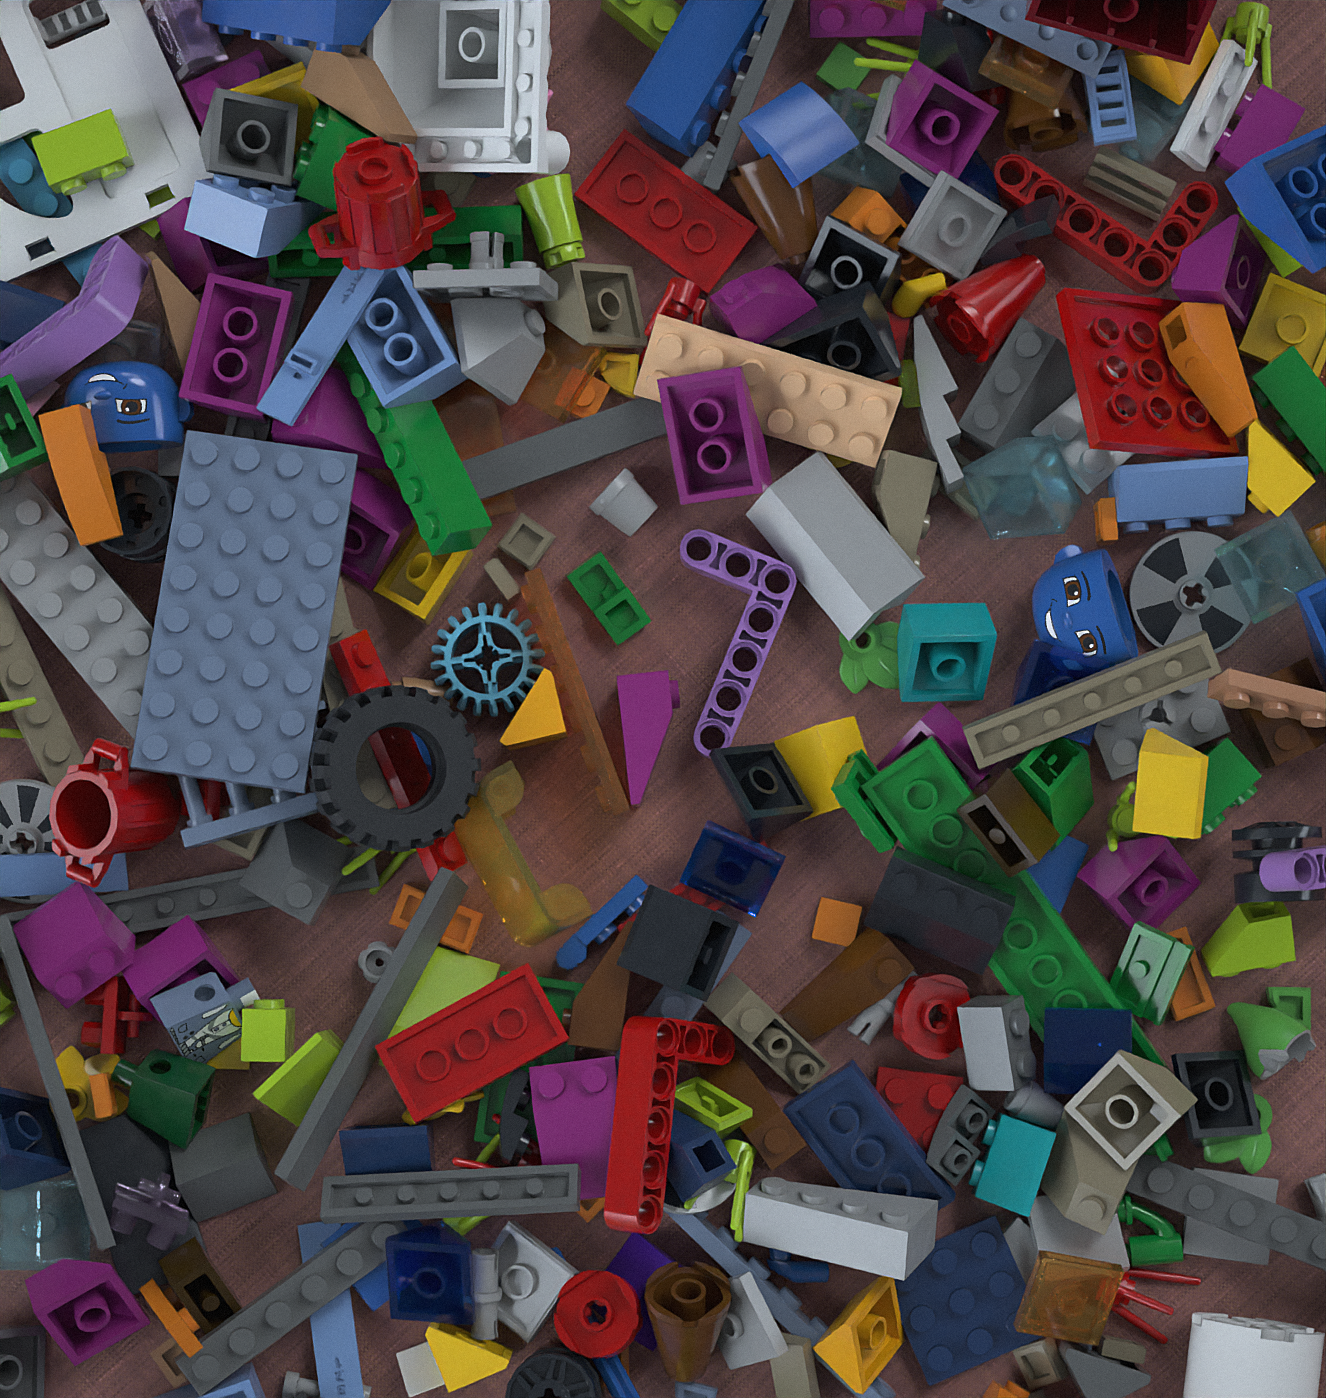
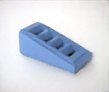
[1081,49,1137,146]

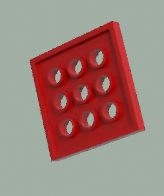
[1056,287,1239,459]

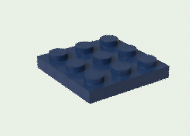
[894,1213,1048,1386]

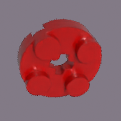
[893,972,970,1060]
[554,1270,643,1359]

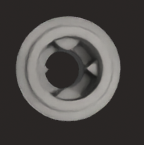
[1003,1080,1065,1131]

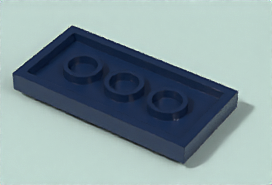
[782,1059,956,1211]

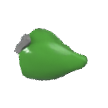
[1227,1002,1316,1080]

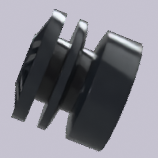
[99,466,177,564]
[1231,821,1325,903]
[505,1343,605,1398]

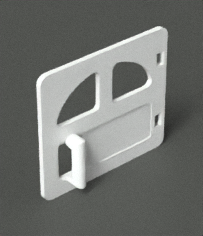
[0,0,214,283]

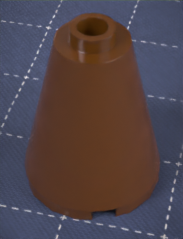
[1003,40,1088,152]
[727,155,818,265]
[644,1261,732,1382]

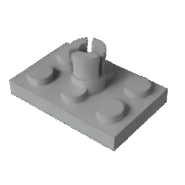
[413,231,558,303]
[1031,365,1162,495]
[1088,678,1231,781]

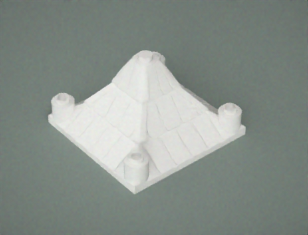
[360,0,570,175]

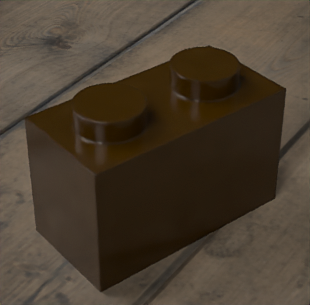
[956,768,1061,878]
[158,1236,243,1334]

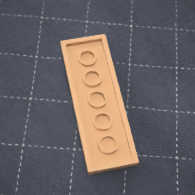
[633,313,902,468]

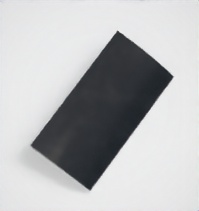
[79,1113,210,1295]

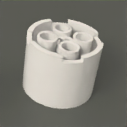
[1183,1312,1325,1398]

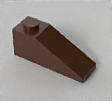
[562,921,634,1051]
[779,927,915,1043]
[695,1048,807,1171]

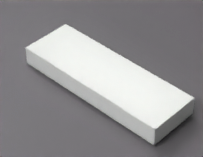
[1170,39,1258,172]

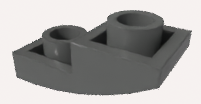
[926,1084,996,1187]

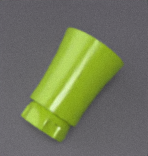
[514,173,586,269]

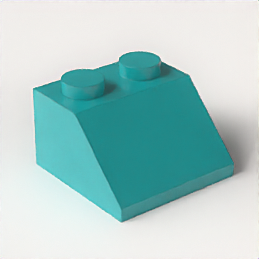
[897,603,997,702]
[967,1112,1056,1217]

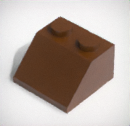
[1238,657,1326,769]

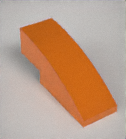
[38,404,123,547]

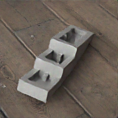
[912,315,964,494]

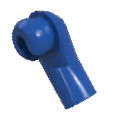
[766,1248,829,1283]

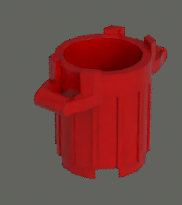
[308,136,456,271]
[49,738,180,888]

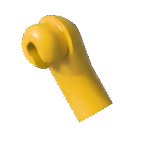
[891,272,946,318]

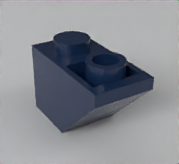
[667,1109,737,1203]

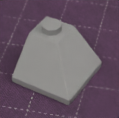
[451,298,546,406]

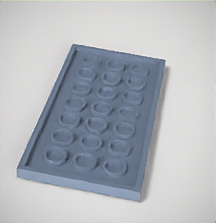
[130,430,358,794]

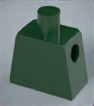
[111,1049,216,1150]

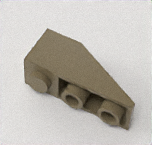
[870,450,940,569]
[703,972,831,1094]

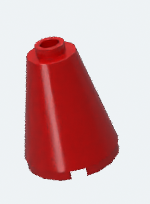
[929,253,1046,363]

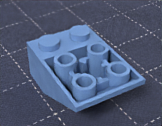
[184,173,326,258]

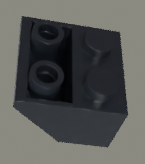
[616,884,740,1002]

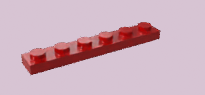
[328,629,468,881]

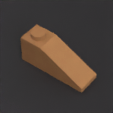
[301,45,418,144]
[144,251,201,379]

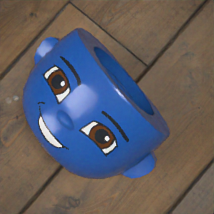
[60,361,194,454]
[1032,544,1138,677]

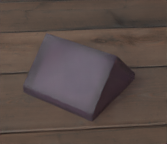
[142,0,228,84]

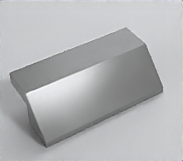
[746,451,926,641]

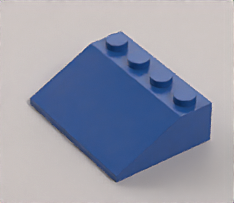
[1224,125,1326,274]

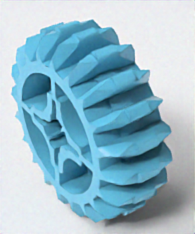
[431,602,545,717]

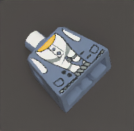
[150,972,260,1063]

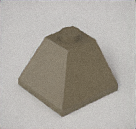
[543,262,648,348]
[1064,1050,1198,1171]
[1039,1109,1140,1236]

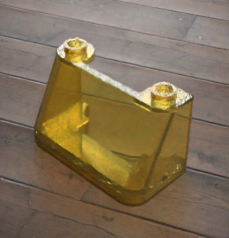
[454,760,595,948]

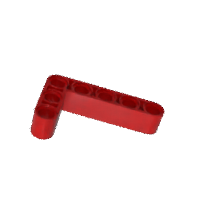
[990,154,1218,295]
[604,1016,735,1234]

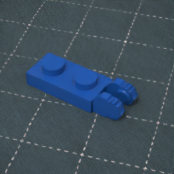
[555,874,649,971]

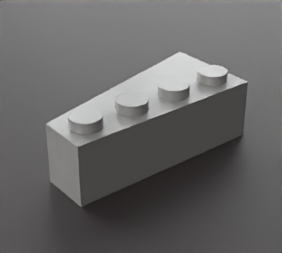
[742,1177,938,1281]

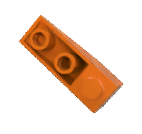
[830,186,955,309]
[1159,302,1258,437]

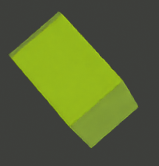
[673,1076,753,1139]

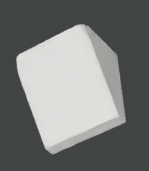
[396,1341,445,1397]

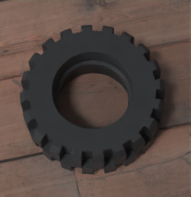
[308,685,481,852]

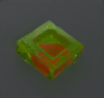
[898,359,921,408]

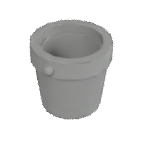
[588,468,658,537]

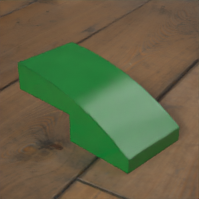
[565,550,652,646]

